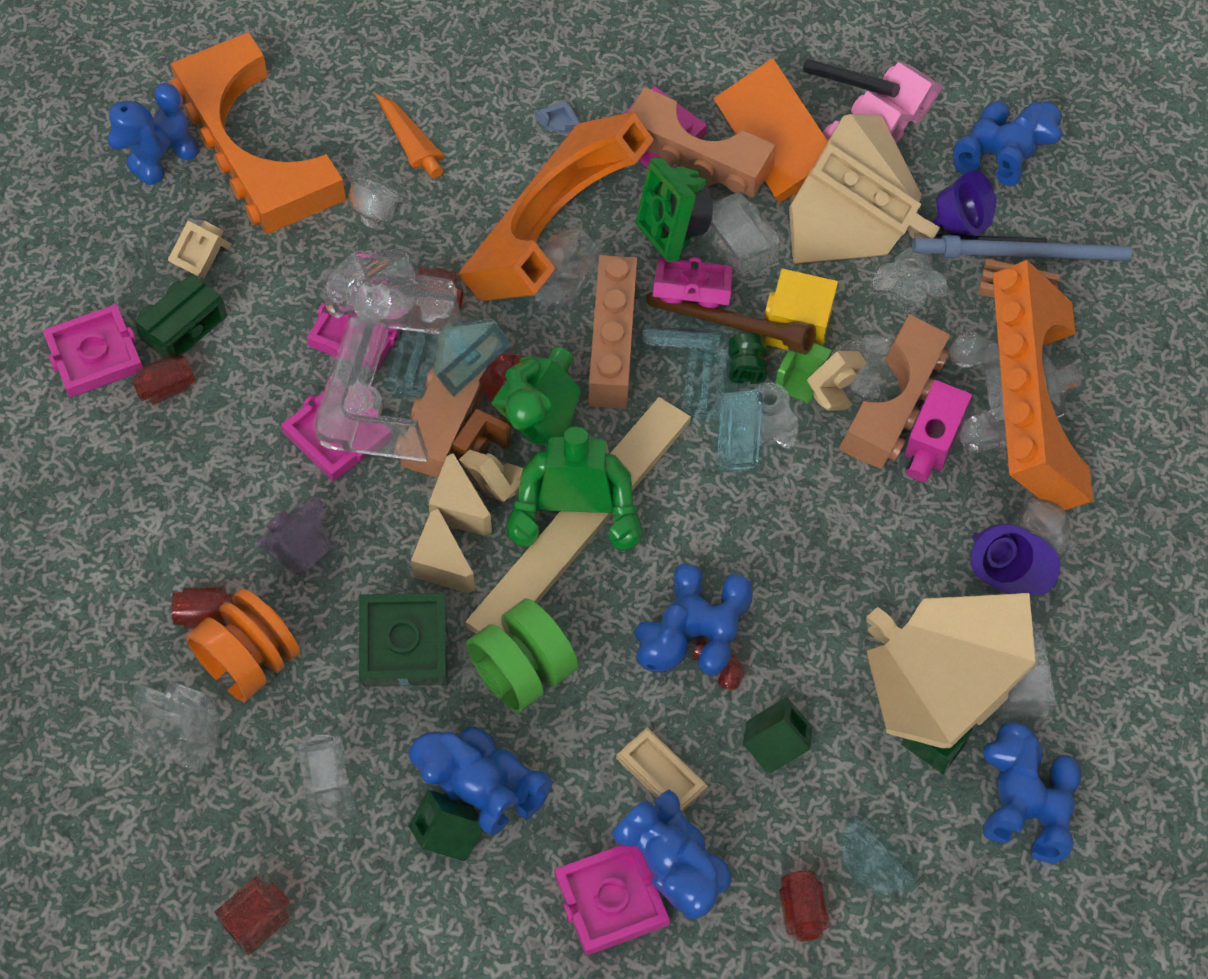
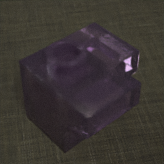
[256,495,334,575]

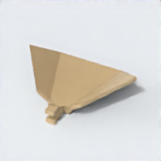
[789,114,940,264]
[866,593,1036,748]

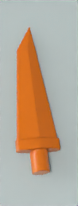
[375,93,444,179]

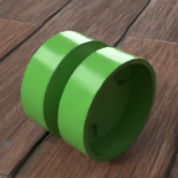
[466,598,578,713]

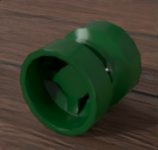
[728,333,767,384]

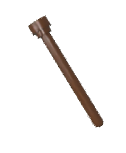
[646,292,816,355]

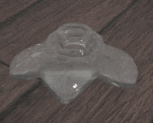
[872,247,947,315]
[832,334,899,401]
[723,382,799,452]

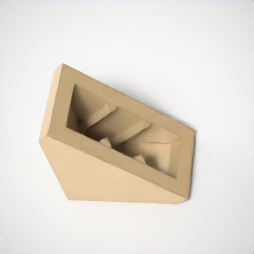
[428,453,492,536]
[411,509,475,593]

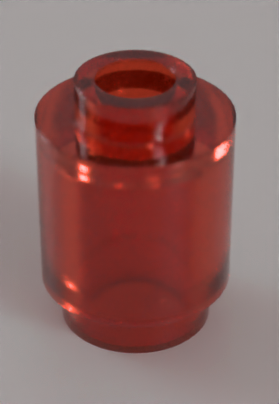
[132,355,195,405]
[171,586,234,629]
[779,871,831,942]

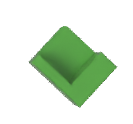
[775,343,832,403]

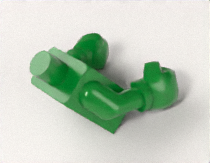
[491,347,581,446]
[506,427,643,551]

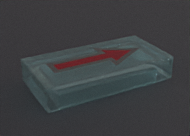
[642,324,720,350]

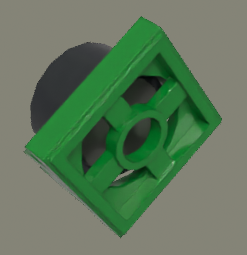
[635,158,713,262]

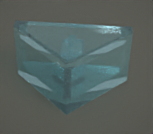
[433,318,512,397]

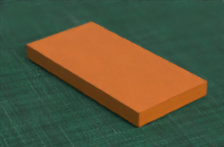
[713,58,828,203]

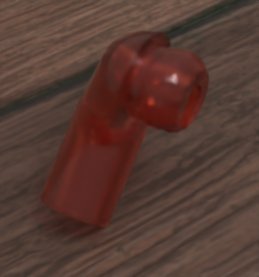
[692,639,745,690]

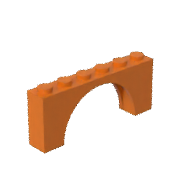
[169,32,346,235]
[458,112,654,301]
[993,260,1093,511]

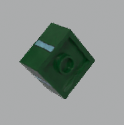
[359,593,448,687]

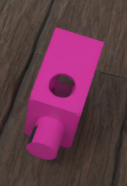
[905,380,972,482]

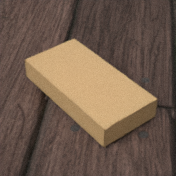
[616,727,708,812]

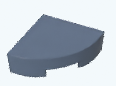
[535,101,581,133]

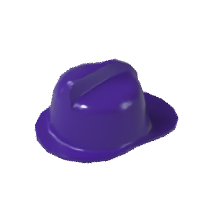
[932,170,997,236]
[970,523,1060,596]

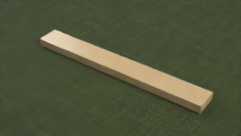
[465,397,691,634]

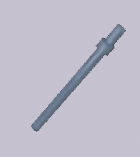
[912,235,1132,261]

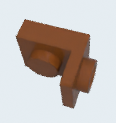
[452,408,512,467]

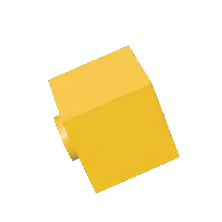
[764,268,838,350]

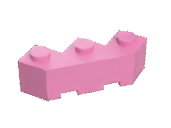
[823,62,943,143]

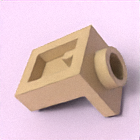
[167,221,232,279]
[807,351,867,411]
[459,449,523,502]

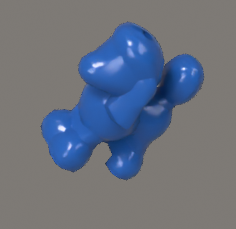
[108,83,199,185]
[953,100,1063,186]
[634,564,753,676]
[983,722,1081,864]
[409,726,552,835]
[612,789,731,920]

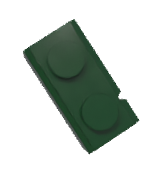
[134,273,227,364]

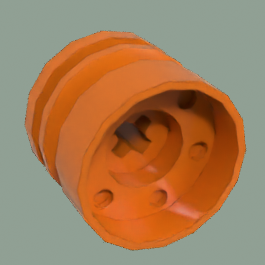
[185,588,301,703]

